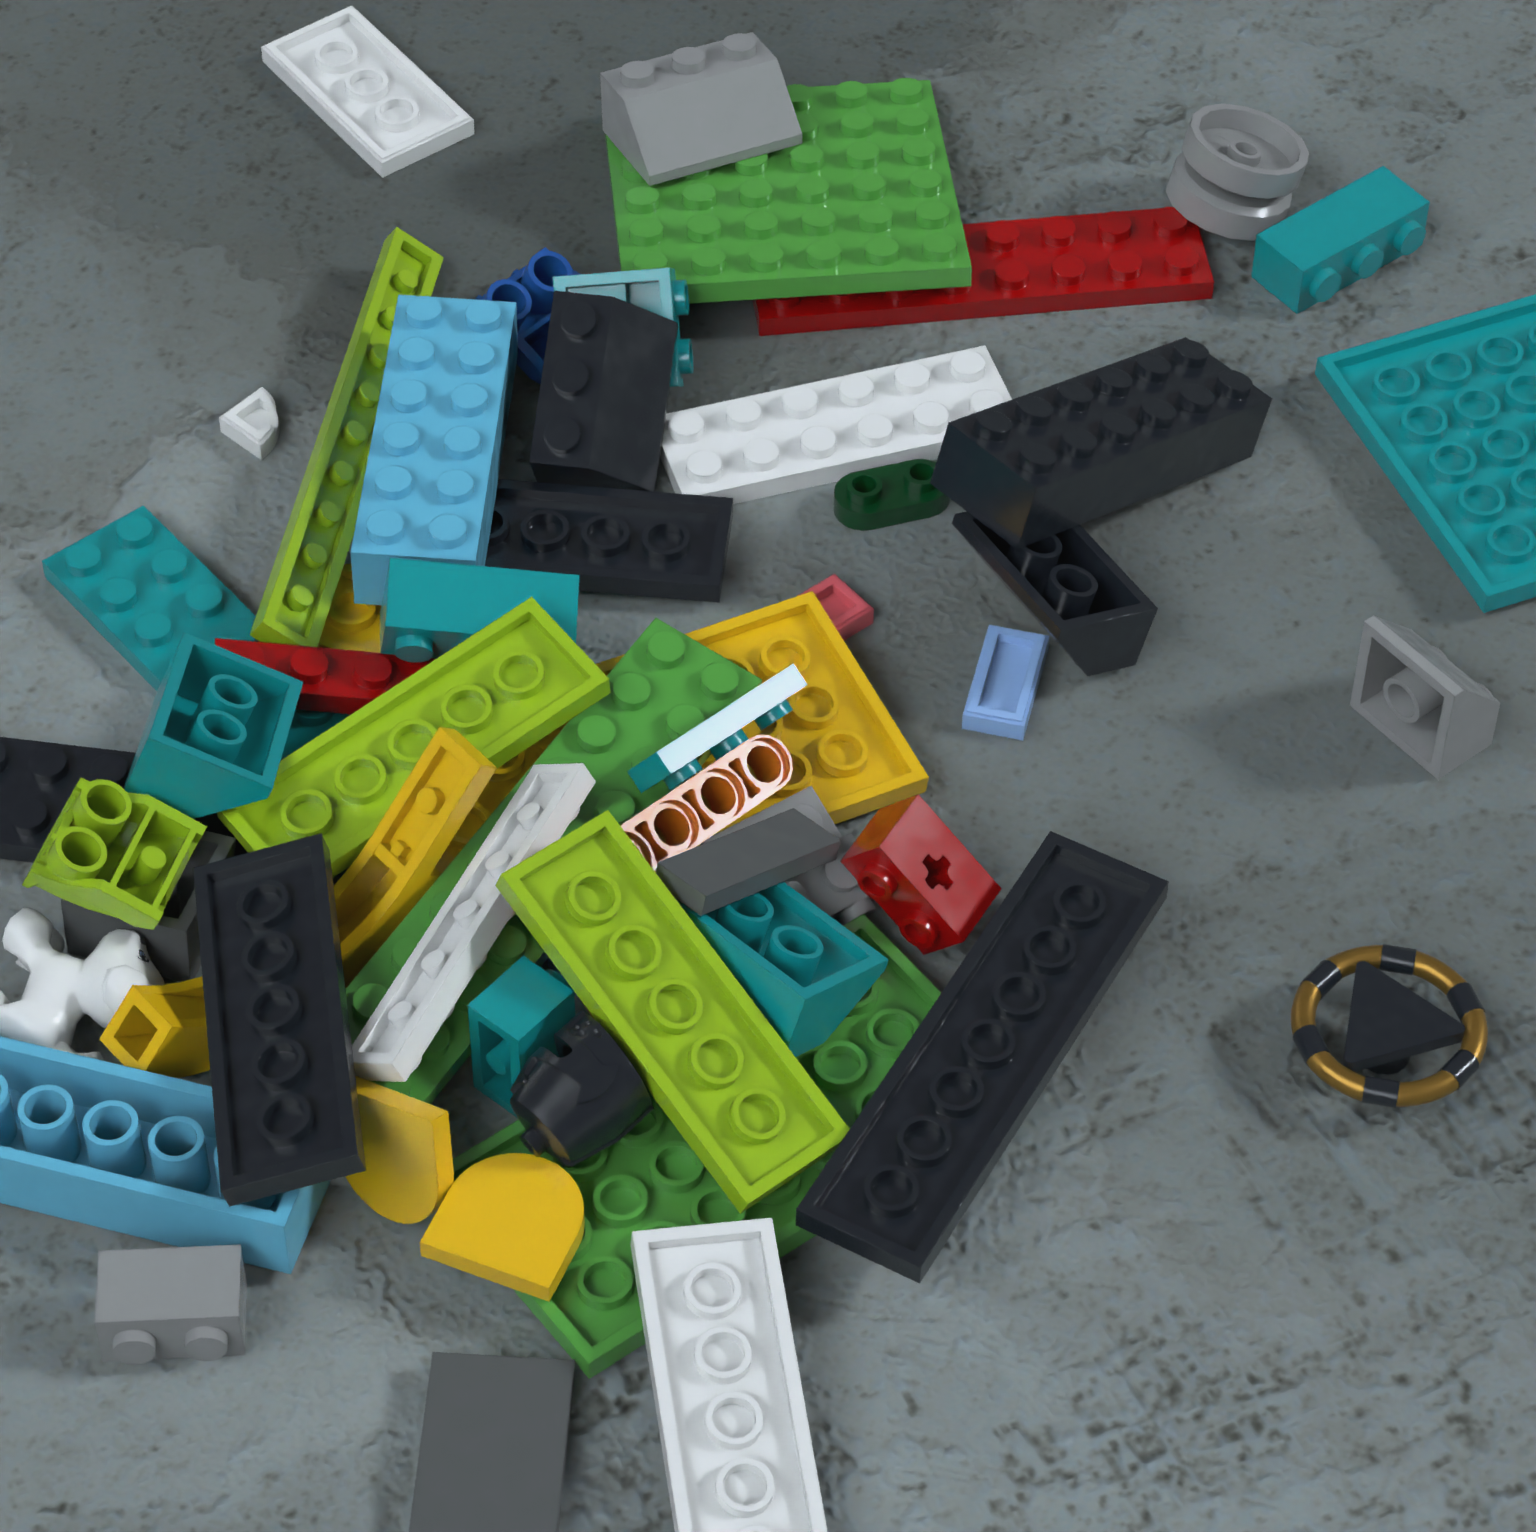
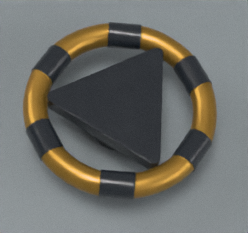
[1291,944,1488,1108]

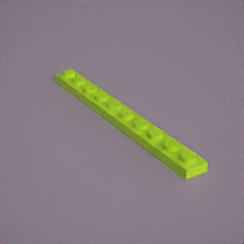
[250,227,444,647]

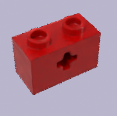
[840,794,1002,955]

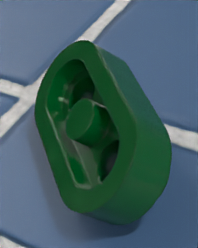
[834,459,950,531]

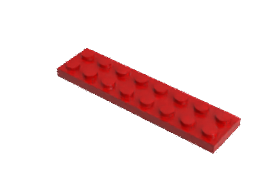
[753,207,1214,336]

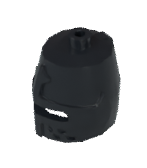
[510,1010,654,1168]

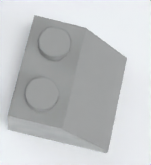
[1350,615,1500,780]

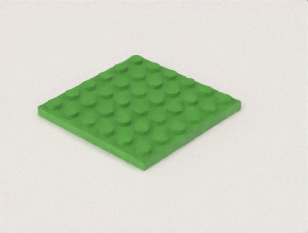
[605,78,972,304]

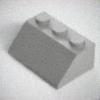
[600,32,802,186]

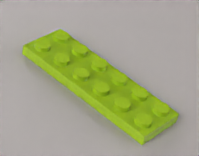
[217,597,611,878]
[495,810,850,1214]

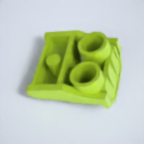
[22,777,207,930]

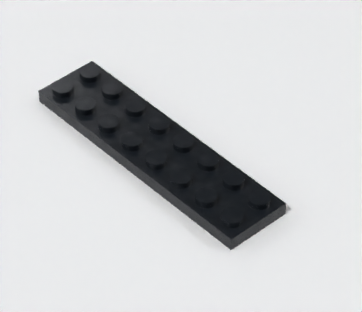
[796,831,1169,1284]

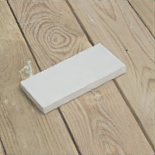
[261,6,475,178]

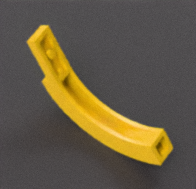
[99,727,497,1078]

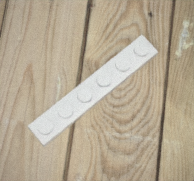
[352,763,596,1082]

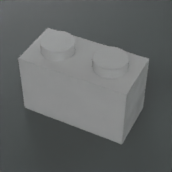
[94,1244,247,1365]

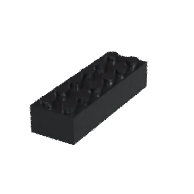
[930,337,1272,549]

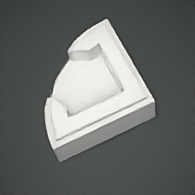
[219,387,280,460]

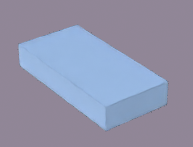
[962,625,1049,741]

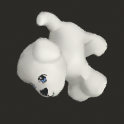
[0,907,164,1060]

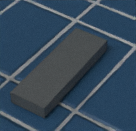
[656,808,841,916]

